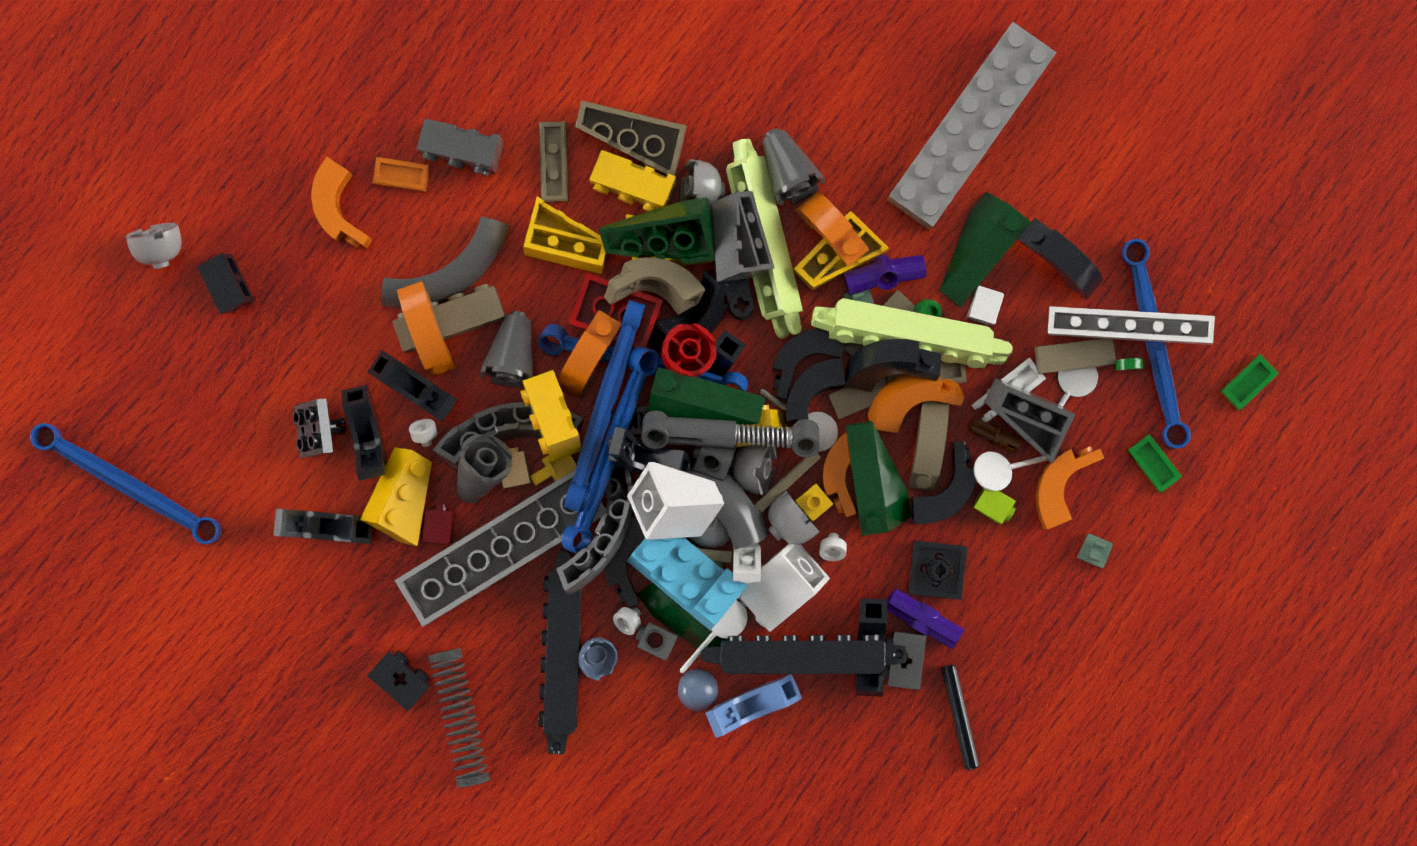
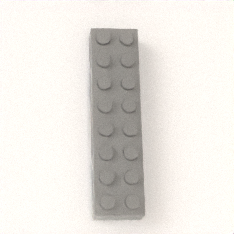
[887,22,1057,230]
[395,469,606,627]

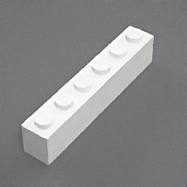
[1048,306,1215,345]

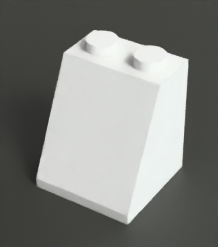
[627,462,724,540]
[738,543,830,632]

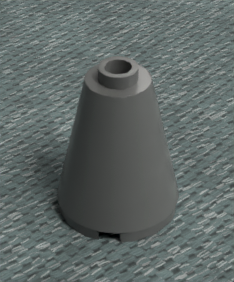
[762,128,825,206]
[479,311,533,388]
[456,434,513,503]

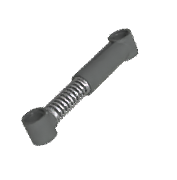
[641,411,820,458]

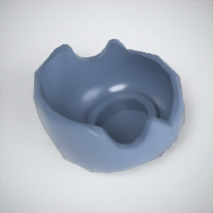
[578,637,617,680]
[678,668,718,712]

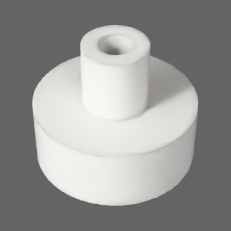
[409,419,438,447]
[819,533,847,561]
[613,607,641,635]

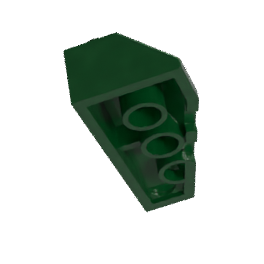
[939,192,1031,307]
[599,197,715,264]
[648,367,766,426]
[845,421,911,536]
[637,583,728,666]

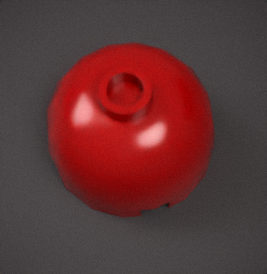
[661,323,717,377]

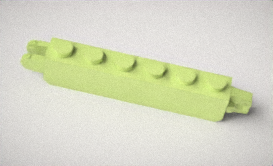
[726,139,803,339]
[812,298,1013,368]

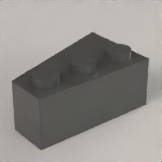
[416,119,504,176]
[712,191,775,282]
[984,378,1075,463]

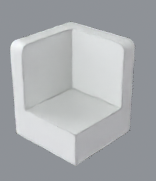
[966,286,1004,326]

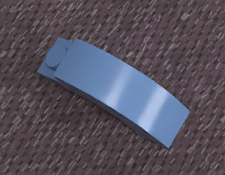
[706,674,802,738]

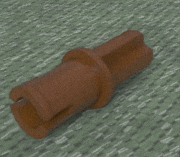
[969,418,1023,453]

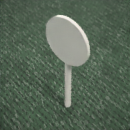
[1058,367,1098,406]
[760,389,838,452]
[974,452,1048,491]
[680,600,747,673]

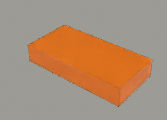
[372,157,430,192]

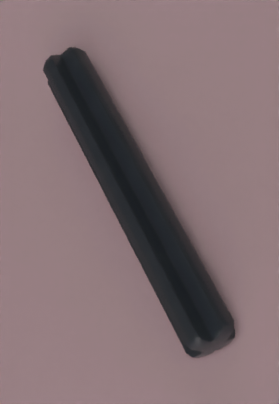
[941,664,979,770]

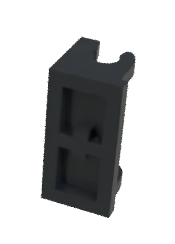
[197,253,255,314]

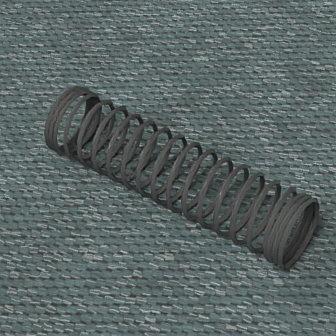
[428,648,491,788]

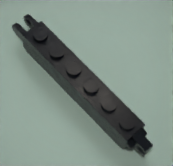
[538,550,582,754]
[700,635,906,674]

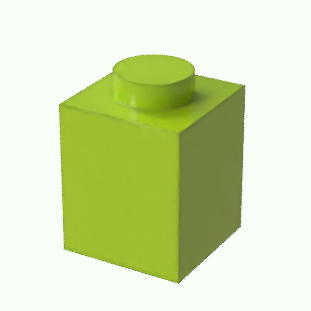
[971,488,1016,524]

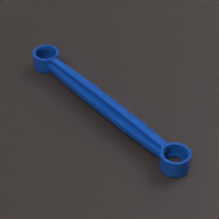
[1120,239,1191,449]
[564,300,645,512]
[538,324,748,391]
[562,346,660,554]
[30,423,222,544]

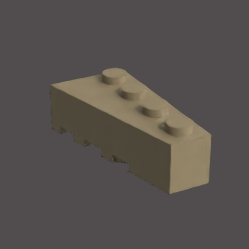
[575,100,687,176]

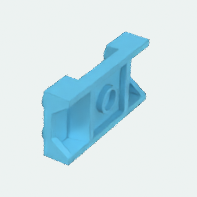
[627,537,748,631]

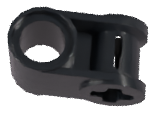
[725,278,754,320]

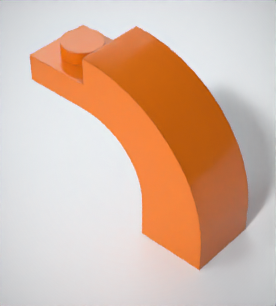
[311,157,372,249]
[795,192,870,267]
[397,281,455,377]
[558,310,622,400]
[867,374,965,433]
[822,433,856,517]
[1035,446,1104,530]

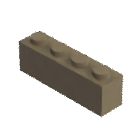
[392,284,505,354]

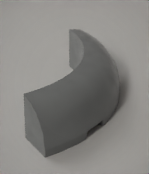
[381,216,510,309]
[433,402,583,472]
[638,455,769,549]
[556,465,634,595]

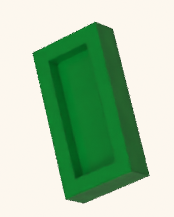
[1220,354,1279,411]
[1127,434,1182,493]

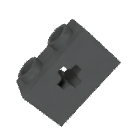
[883,631,926,690]

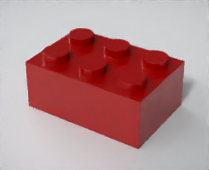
[569,273,664,349]

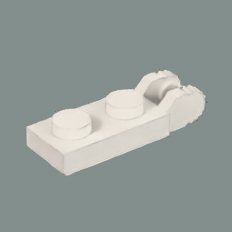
[971,358,1046,422]
[733,542,761,583]

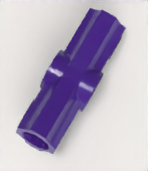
[842,255,926,296]
[887,588,964,649]

